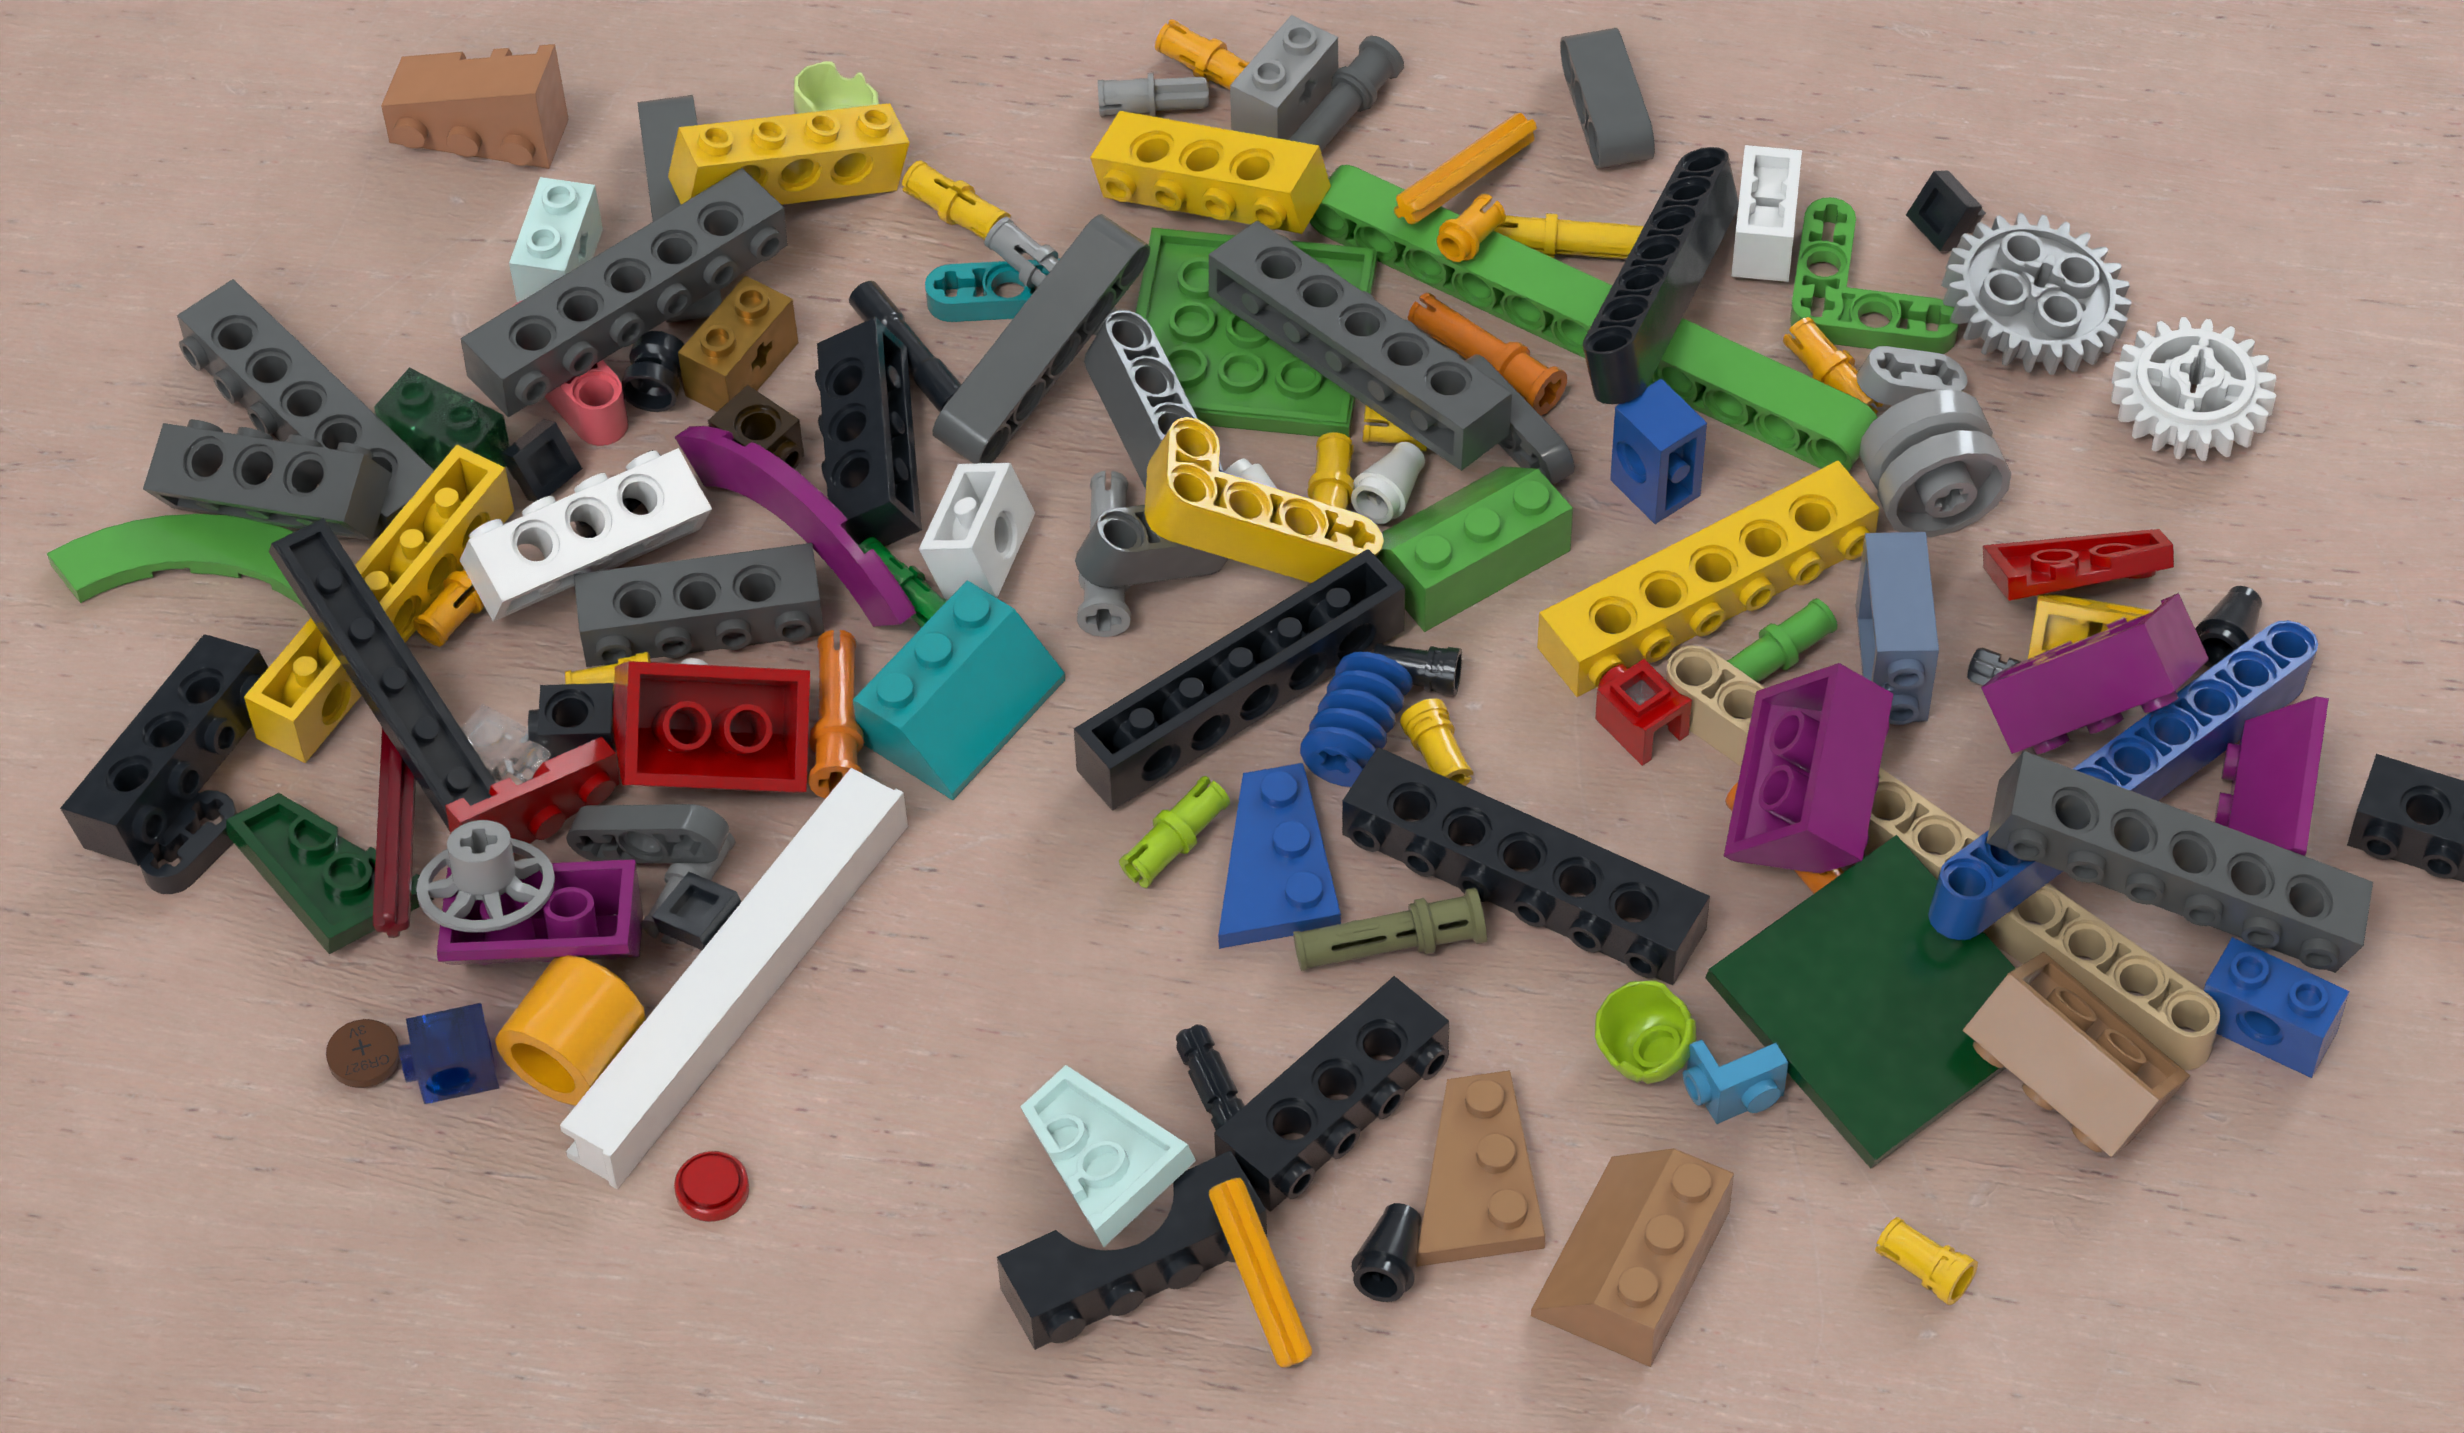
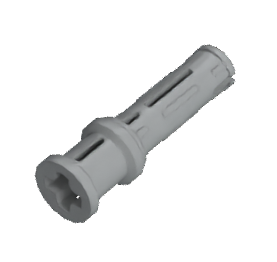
[1077,471,1131,637]

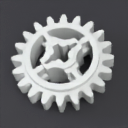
[2111,317,2276,461]

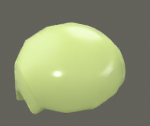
[794,61,879,114]

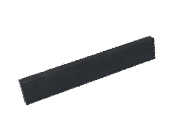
[269,518,496,831]

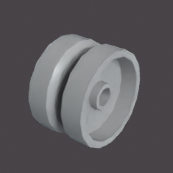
[1859,390,2012,537]

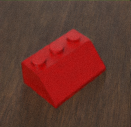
[613,661,810,793]

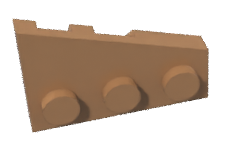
[1417,1070,1545,1267]

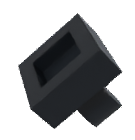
[1906,170,1986,251]
[501,419,583,502]
[652,872,741,950]

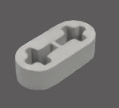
[1856,346,1967,405]

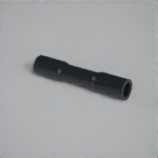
[849,281,962,412]

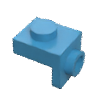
[1683,1039,1788,1124]

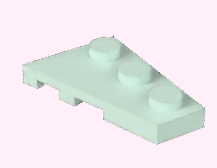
[1020,1065,1196,1247]

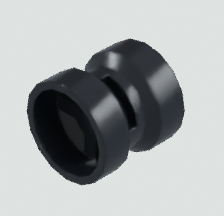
[621,331,685,412]

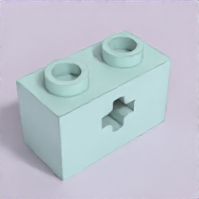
[509,177,603,302]

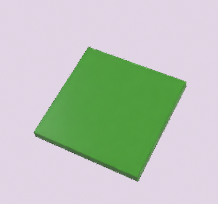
[1135,227,1377,437]

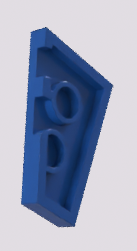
[1218,763,1341,949]

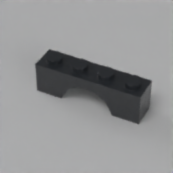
[997,1150,1267,1350]

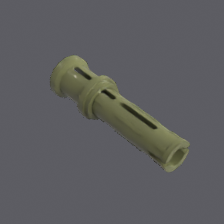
[1293,888,1487,971]

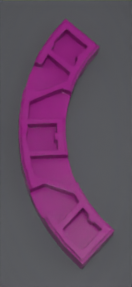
[675,426,916,627]

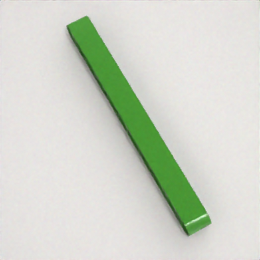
[1310,165,1878,472]

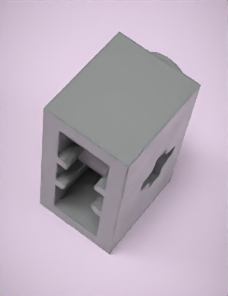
[1230,15,1338,140]

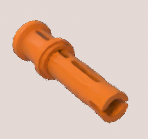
[1408,293,1567,416]
[809,630,864,799]

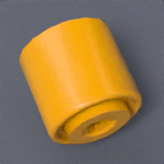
[495,955,646,1106]

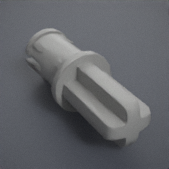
[1098,73,1209,117]

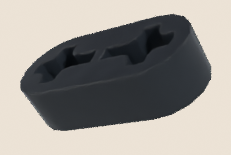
[140,790,237,894]

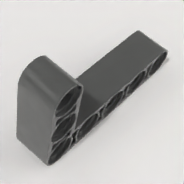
[1075,310,1229,588]

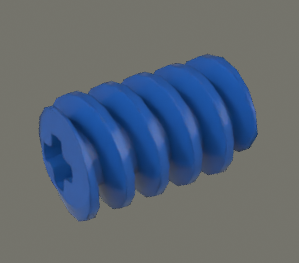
[1300,652,1413,787]

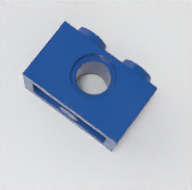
[1610,379,1707,524]
[2204,937,2350,1078]

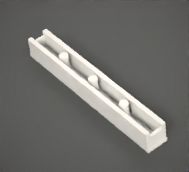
[560,768,908,1189]

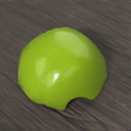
[1595,980,1696,1084]

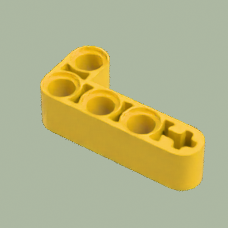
[1144,417,1384,583]

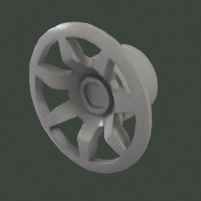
[416,820,555,932]

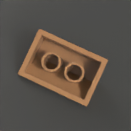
[1963,952,2190,1157]
[1531,1148,1734,1367]

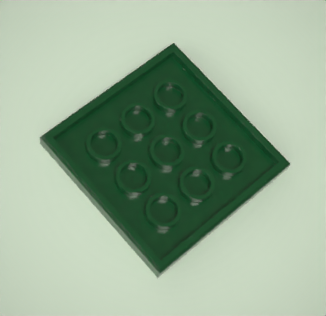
[1705,835,2016,1169]

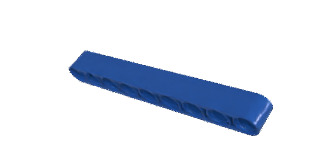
[1928,620,2318,940]

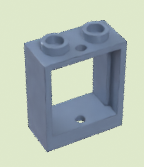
[1855,532,1939,725]

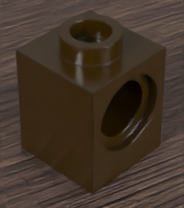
[708,385,804,469]

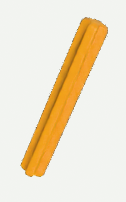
[1394,113,1537,224]

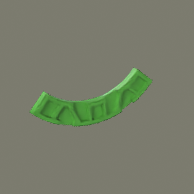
[47,514,307,611]

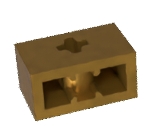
[678,276,799,412]

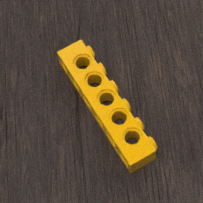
[244,445,514,763]
[1537,460,1879,697]

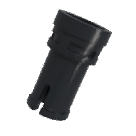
[1373,643,1462,696]

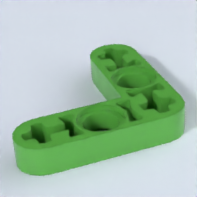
[1790,197,1959,354]

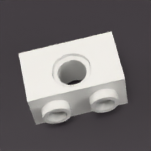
[919,463,1035,599]

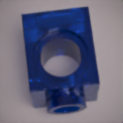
[398,1003,499,1104]

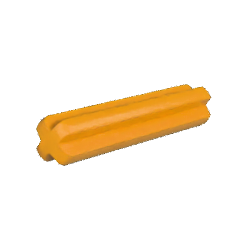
[1209,1178,1312,1367]

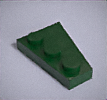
[226,793,434,954]

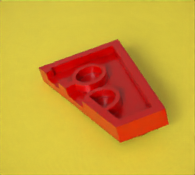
[1983,529,2174,601]
[445,737,620,856]

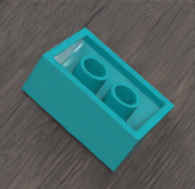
[853,580,1065,800]

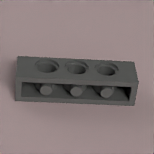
[143,419,392,541]
[574,543,824,667]

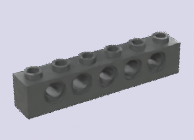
[460,168,788,417]
[1209,220,1512,471]
[177,279,434,539]
[1986,751,2373,973]

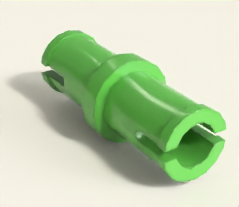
[1727,598,1838,683]

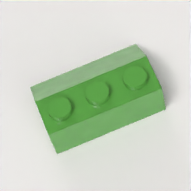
[1377,466,1573,632]

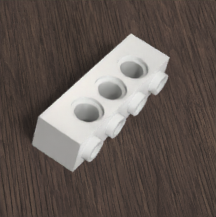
[460,448,712,622]

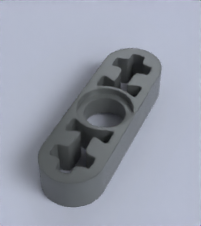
[1465,354,1575,485]
[566,804,729,863]

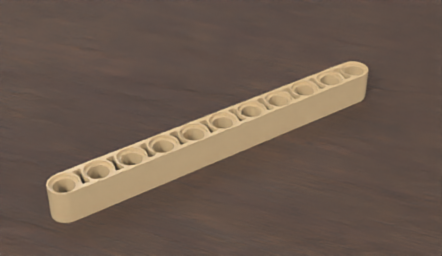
[1666,645,2220,1070]

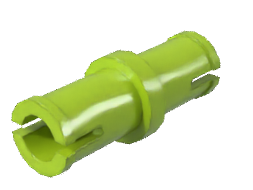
[1119,776,1230,888]

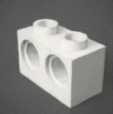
[1731,145,1802,282]

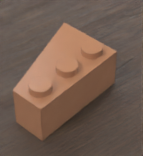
[381,44,569,169]

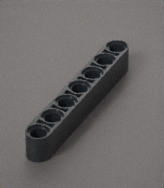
[1582,147,1739,404]

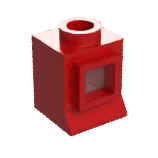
[1595,659,1692,766]

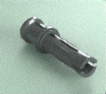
[1288,35,1404,152]

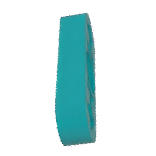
[925,258,1060,322]

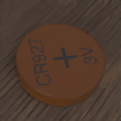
[326,1019,401,1088]

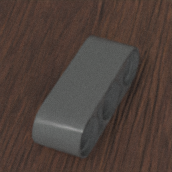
[1560,28,1655,169]

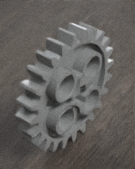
[1941,213,2131,375]

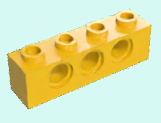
[668,103,910,205]
[1090,111,1331,234]

